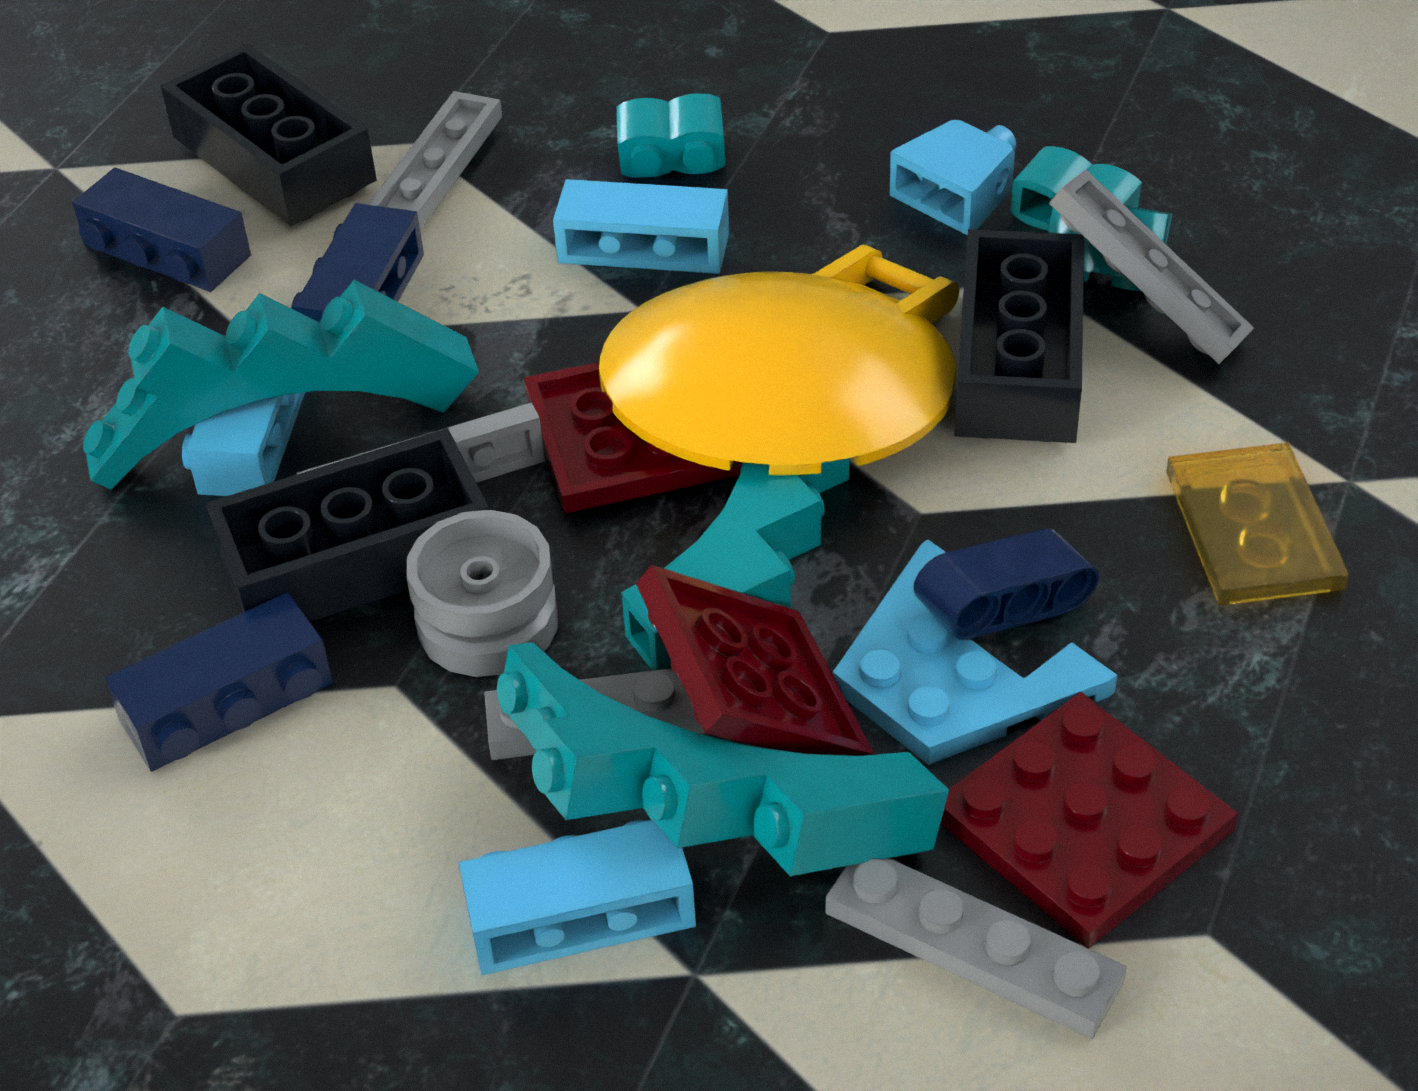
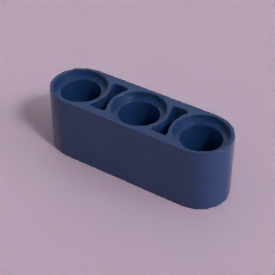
[913,529,1100,640]

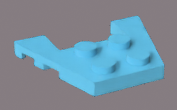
[833,540,1117,765]

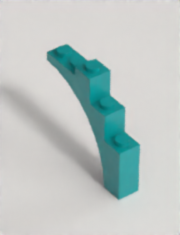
[83,280,479,490]
[621,458,849,671]
[497,642,949,876]

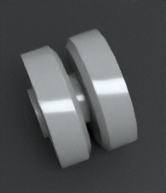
[407,510,558,677]

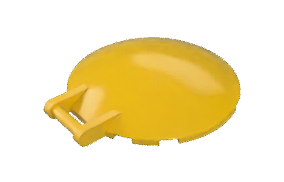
[599,245,960,475]

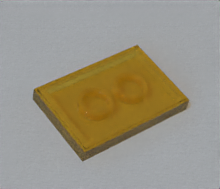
[1166,442,1349,606]

